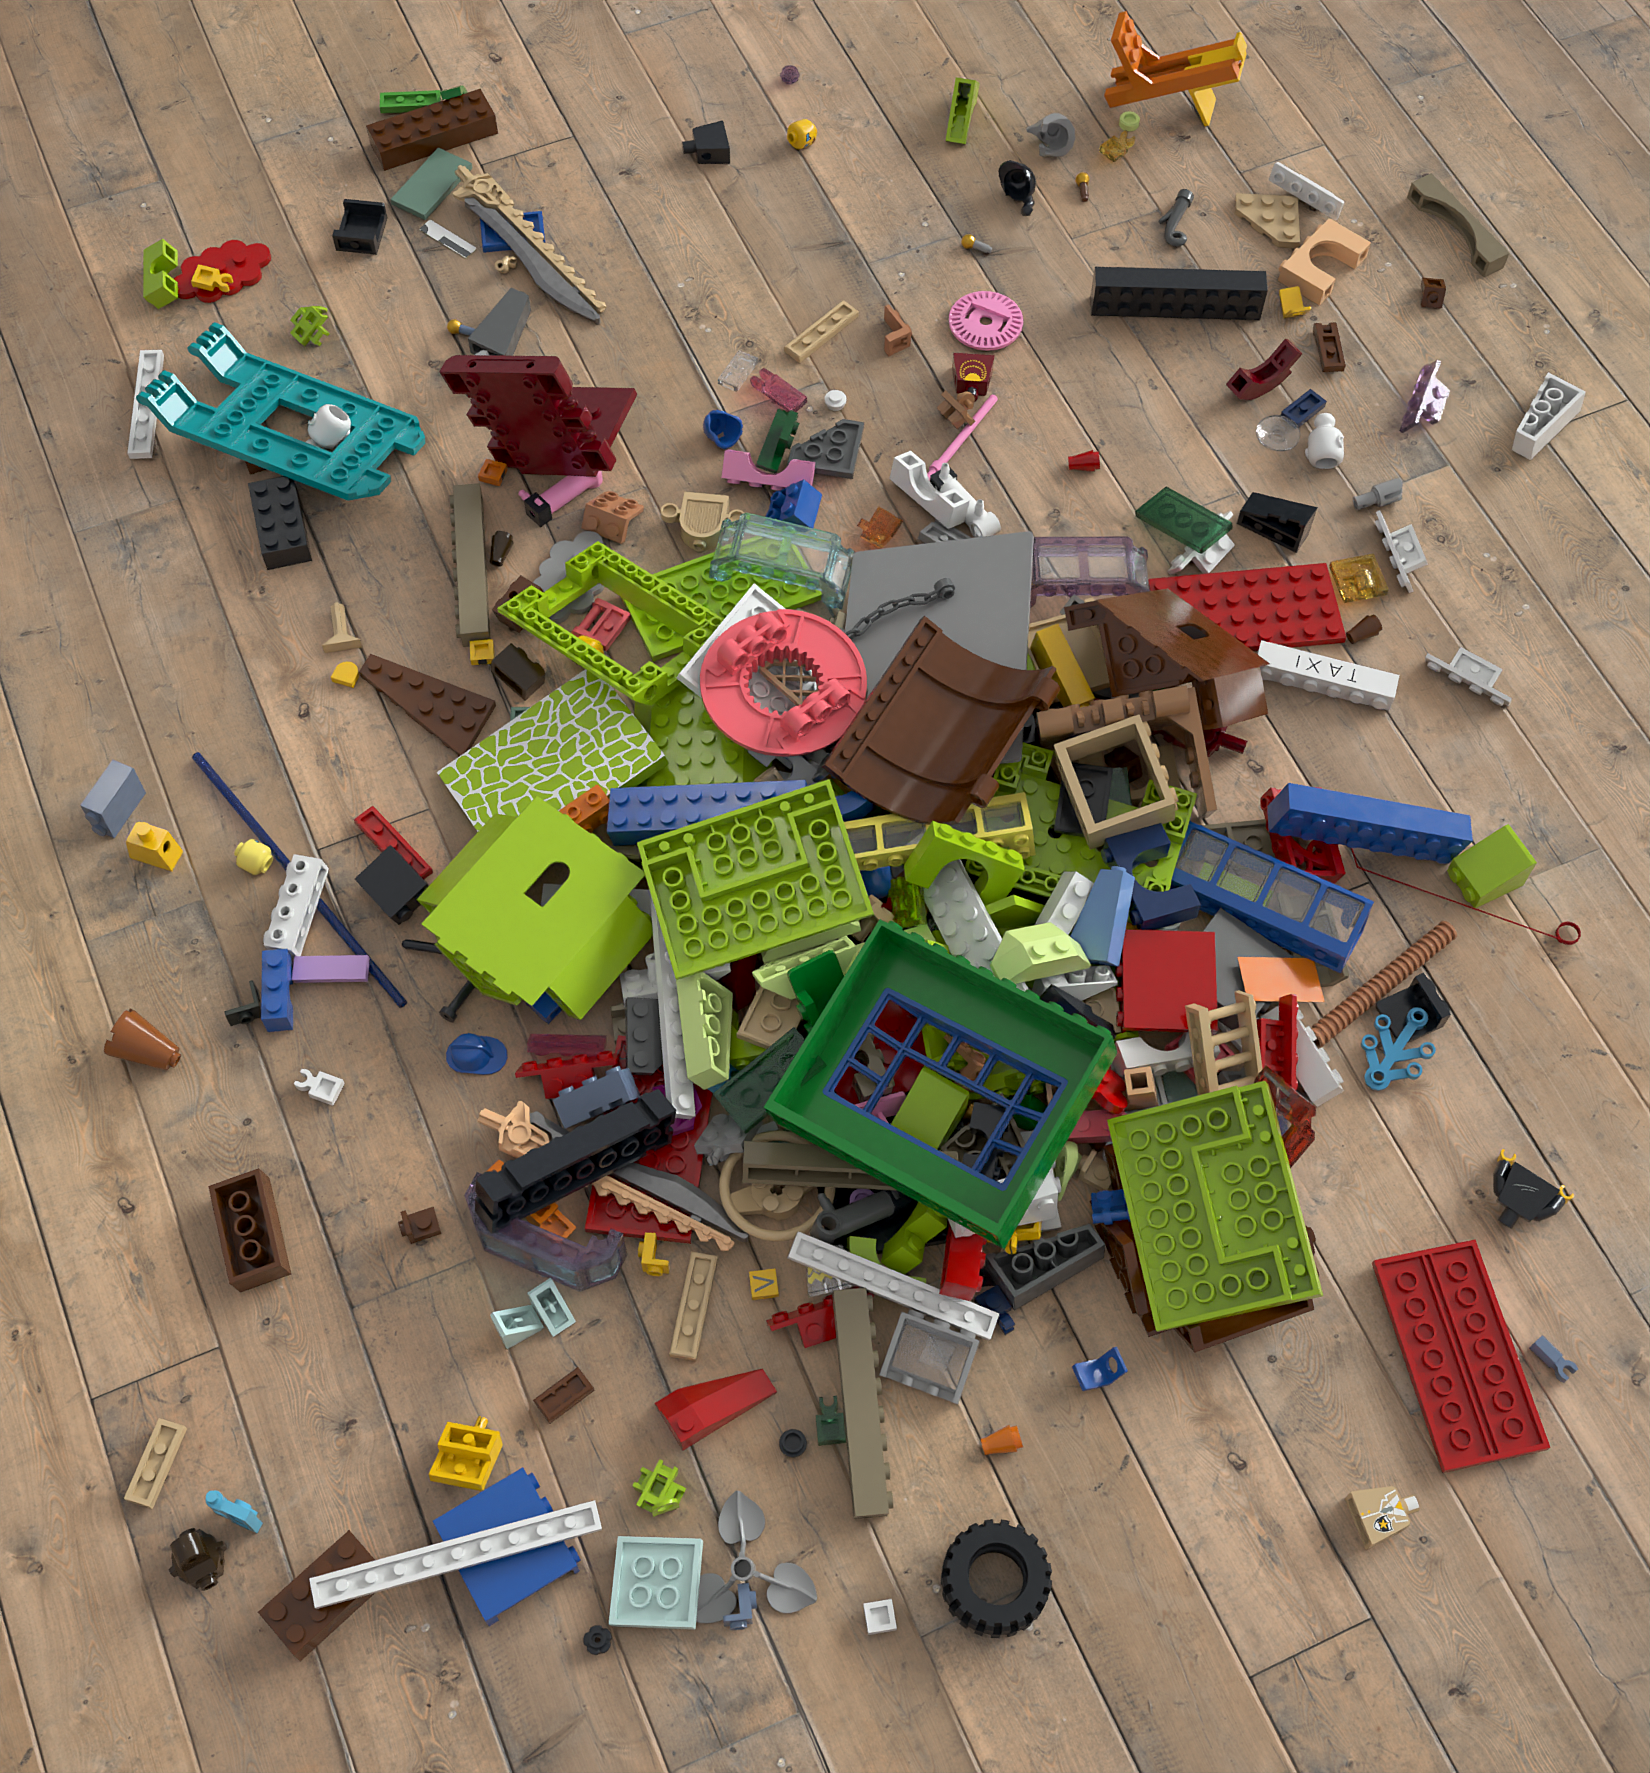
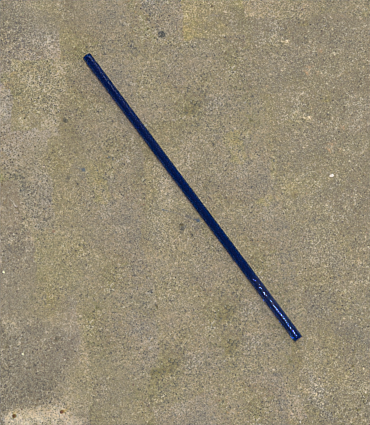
[192,752,407,1008]

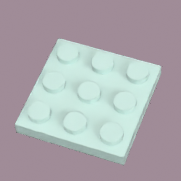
[609,1536,703,1630]

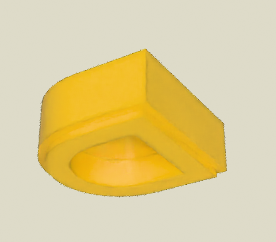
[331,661,359,688]

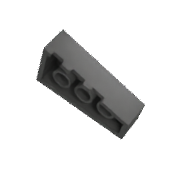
[985,1224,1105,1311]

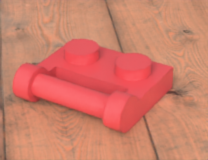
[571,598,631,652]

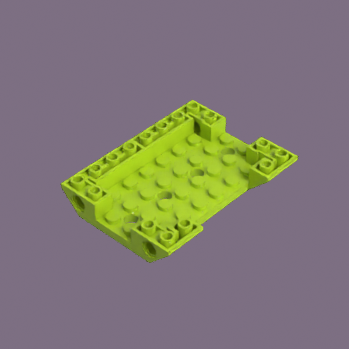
[965,742,1197,930]

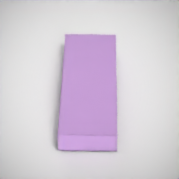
[292,955,370,983]

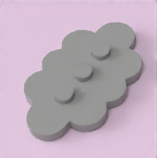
[533,531,604,624]

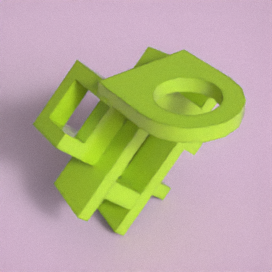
[290,306,330,346]
[632,1459,686,1517]

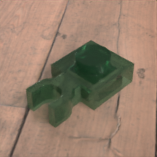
[816,1395,846,1446]

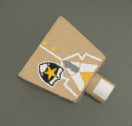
[1345,1486,1419,1550]

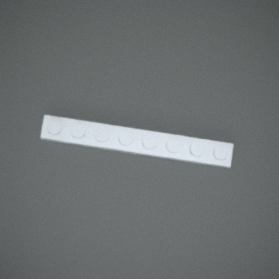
[787,1231,999,1340]

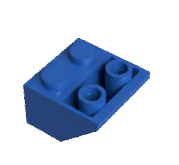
[763,479,822,537]

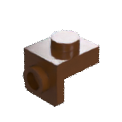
[1104,746,1143,785]

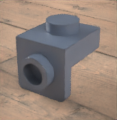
[723,1583,757,1630]

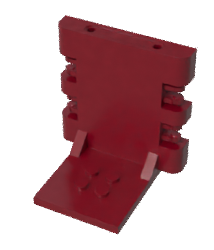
[439,355,638,477]

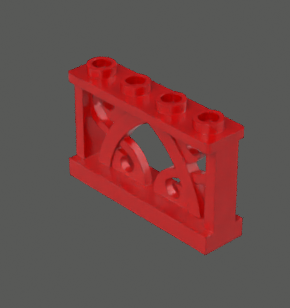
[1260,787,1346,884]

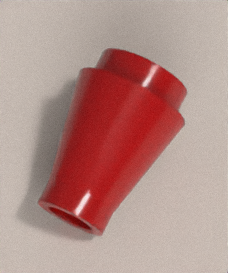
[1068,450,1100,472]

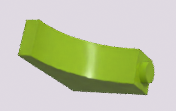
[945,77,980,144]

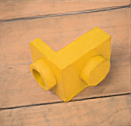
[638,1232,670,1276]

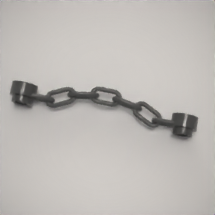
[839,578,955,639]

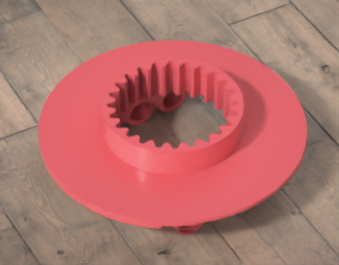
[700,609,867,757]

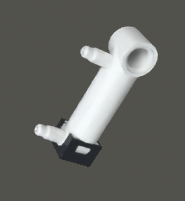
[930,463,1001,538]

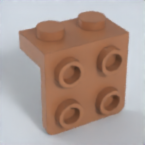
[581,491,644,544]

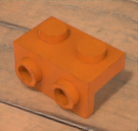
[559,785,610,833]

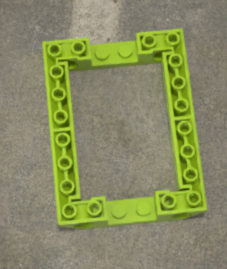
[497,541,724,705]

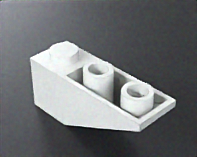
[1032,965,1118,1001]

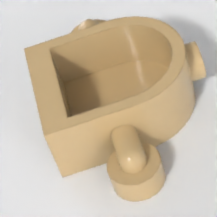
[661,492,746,552]

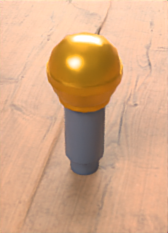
[447,319,475,336]

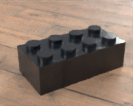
[248,476,312,570]

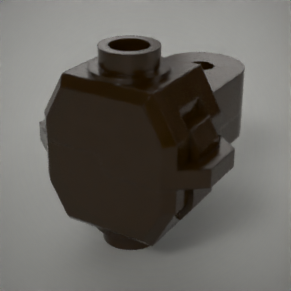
[169,1528,227,1591]

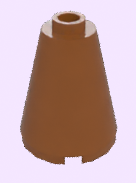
[104,1008,181,1070]

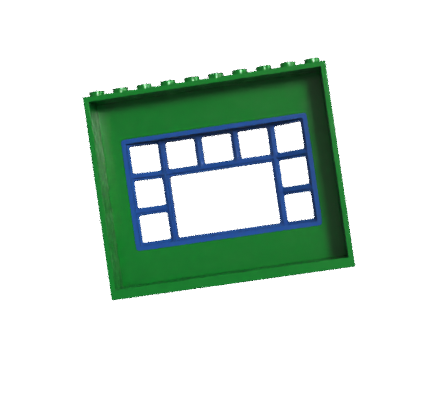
[764,919,1117,1249]

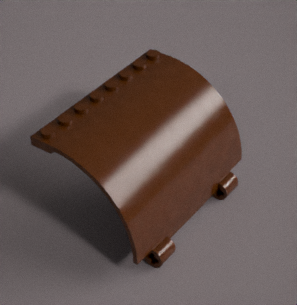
[822,616,1061,826]

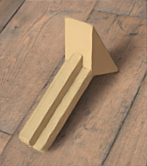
[322,602,362,653]

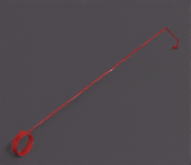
[1351,848,1581,945]

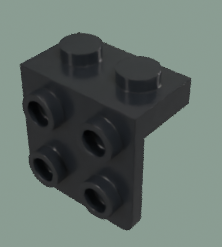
[1375,972,1451,1043]

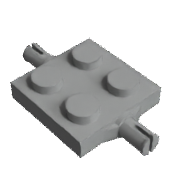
[694,1106,763,1165]

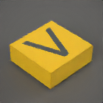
[749,1268,779,1300]

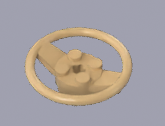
[719,1130,836,1241]

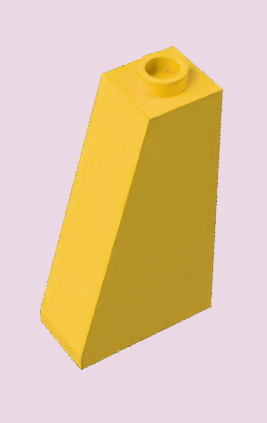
[1030,624,1095,708]

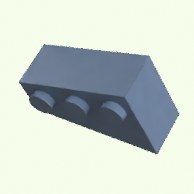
[553,1066,640,1129]

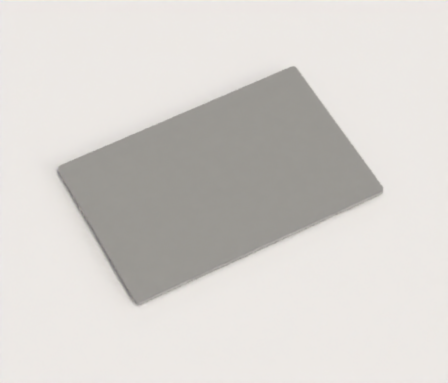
[830,531,1034,779]

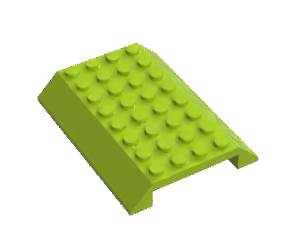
[634,683,773,787]

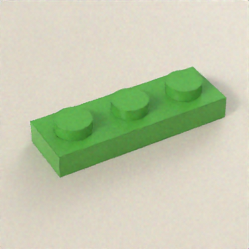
[379,90,442,113]

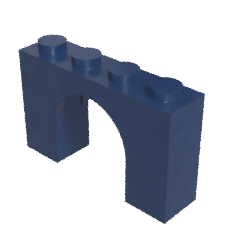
[1101,823,1201,930]

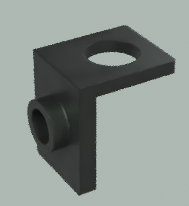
[224,980,261,1026]

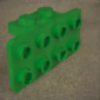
[787,950,844,1035]

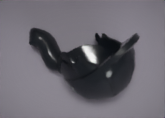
[998,160,1036,216]

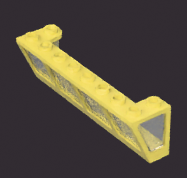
[844,792,1036,871]

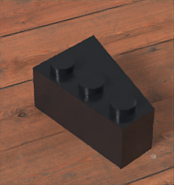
[1237,492,1318,553]

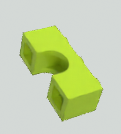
[143,239,178,309]

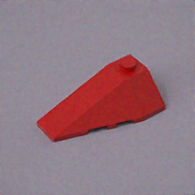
[654,1368,777,1451]

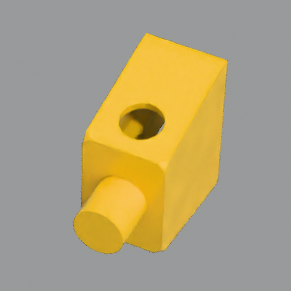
[126,822,183,872]

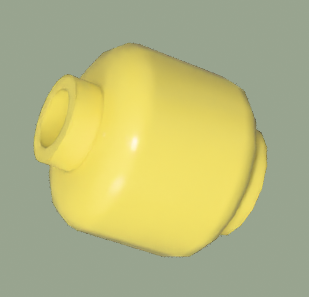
[234,839,273,875]

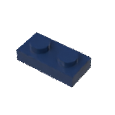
[1280,389,1327,430]

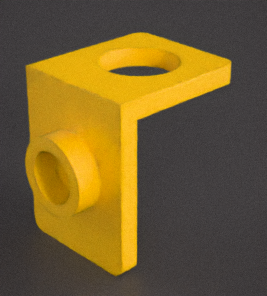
[1279,286,1311,318]

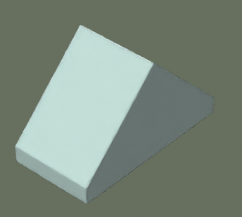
[527,1278,576,1337]
[490,1305,544,1349]

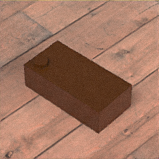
[208,1168,291,1292]

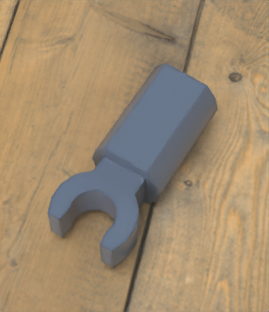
[1529,1335,1578,1383]

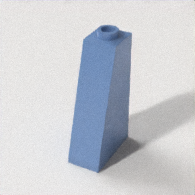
[1070,866,1135,967]

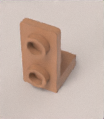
[884,304,912,356]
[944,1034,986,1093]

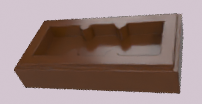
[533,1367,595,1424]

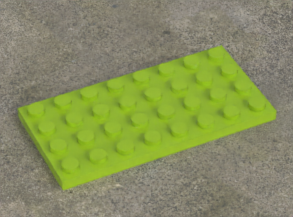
[621,527,822,662]

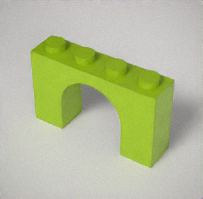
[904,821,1025,906]

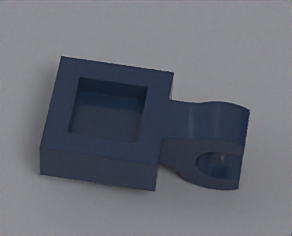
[974,1285,1015,1335]

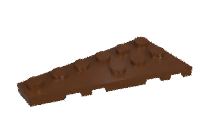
[359,654,496,757]

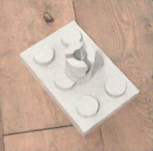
[620,953,658,1006]

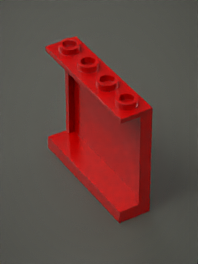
[1115,929,1218,1036]

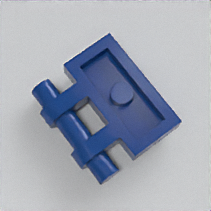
[1091,1189,1131,1225]

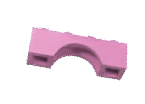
[721,449,815,490]

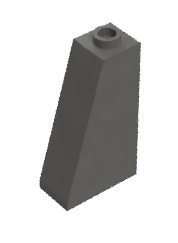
[468,288,531,356]

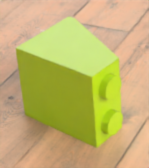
[1447,824,1537,908]
[891,1066,970,1151]

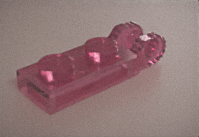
[750,368,807,412]

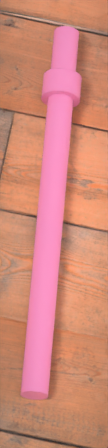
[927,394,998,481]

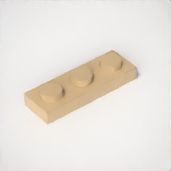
[124,1418,187,1509]

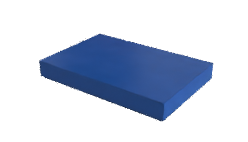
[480,211,545,253]

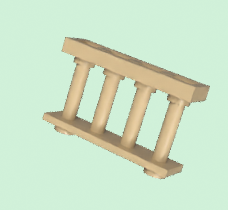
[1185,990,1266,1096]

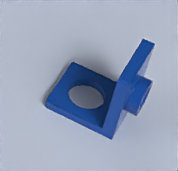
[1072,1347,1128,1391]

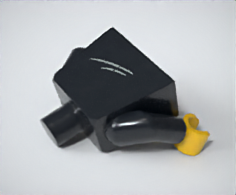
[1493,1149,1574,1229]

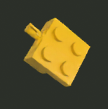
[429,1416,503,1491]

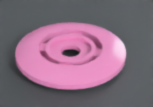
[949,291,1023,351]

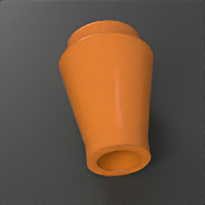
[980,1425,1023,1455]

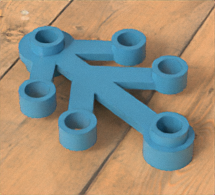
[1361,1007,1436,1091]

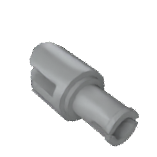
[1352,478,1403,511]

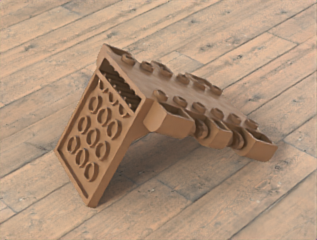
[1035,685,1217,819]

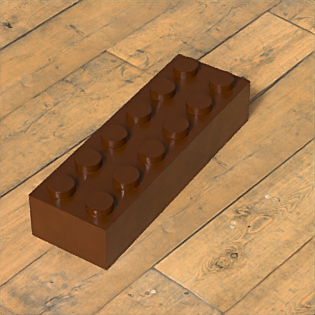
[366,88,498,171]

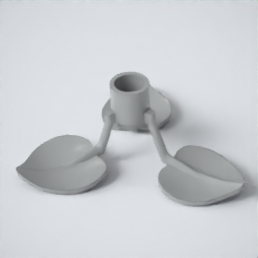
[696,1490,817,1623]

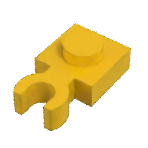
[191,264,233,292]

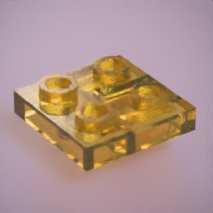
[1329,553,1389,603]

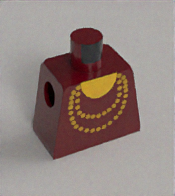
[952,353,995,402]

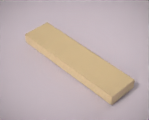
[784,300,859,363]
[669,1251,718,1362]

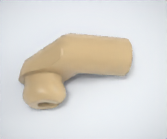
[495,255,517,274]

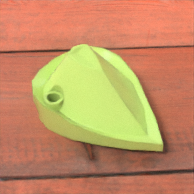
[1053,1141,1082,1201]

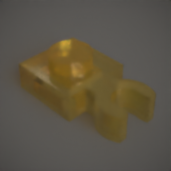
[1099,130,1136,162]

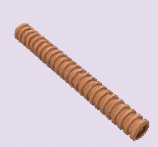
[1311,921,1457,1048]

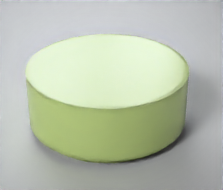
[1119,111,1140,131]

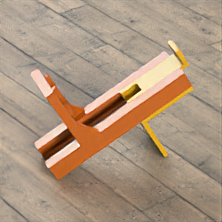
[1104,11,1247,126]

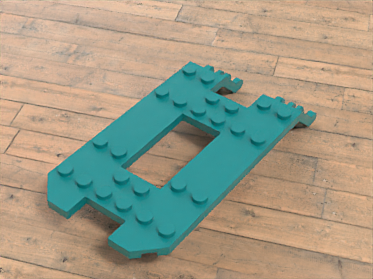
[136,322,425,501]

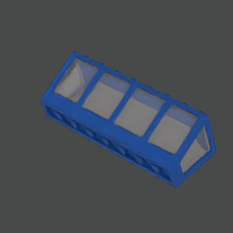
[1169,821,1374,973]

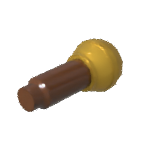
[1075,172,1090,202]

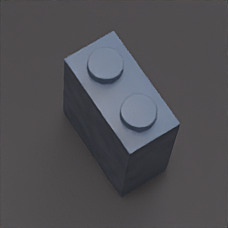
[80,760,146,838]

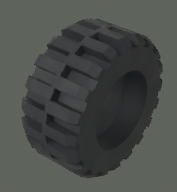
[941,1519,1052,1638]

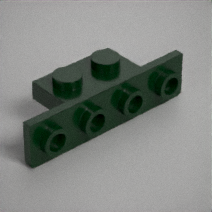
[756,409,800,474]

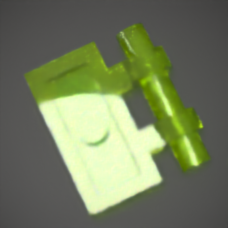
[888,876,927,929]

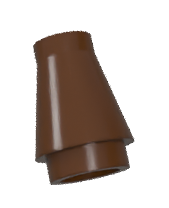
[1346,614,1383,644]

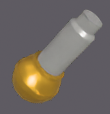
[961,234,992,253]

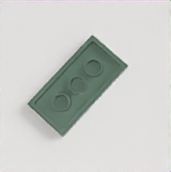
[391,148,473,220]

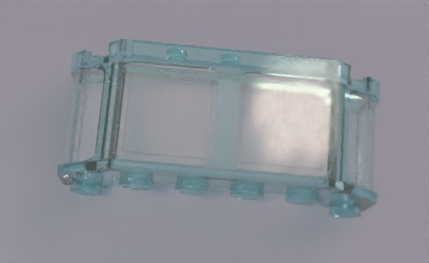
[709,512,855,609]

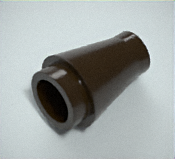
[489,531,514,567]

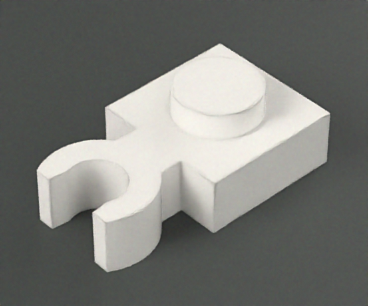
[294,1069,345,1106]

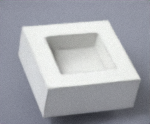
[863,1599,897,1635]

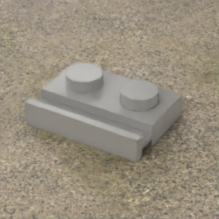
[918,519,971,543]

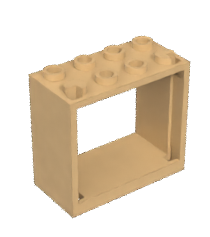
[1054,715,1178,850]

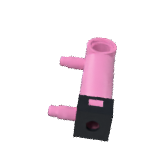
[518,471,603,528]

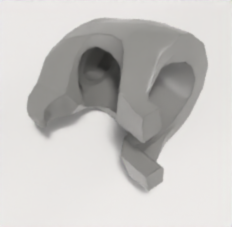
[1026,113,1075,157]

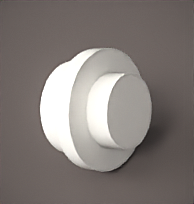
[825,390,846,411]

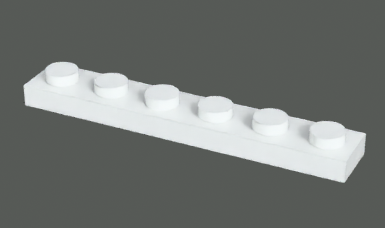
[128,350,164,459]

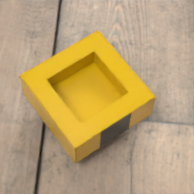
[470,639,495,666]

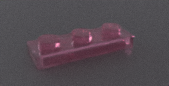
[527,1034,607,1057]

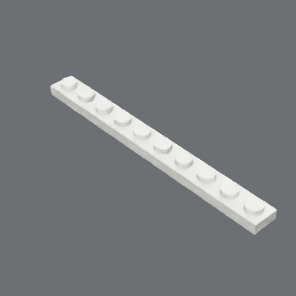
[649,890,695,1119]
[309,1500,602,1609]

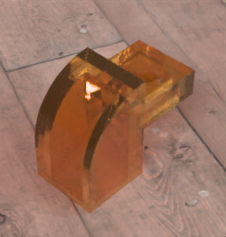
[857,506,903,549]

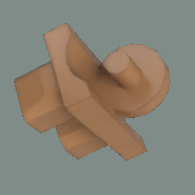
[937,390,976,429]

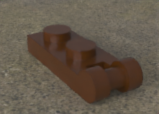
[1313,322,1346,372]

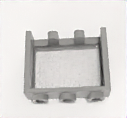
[879,1309,980,1404]

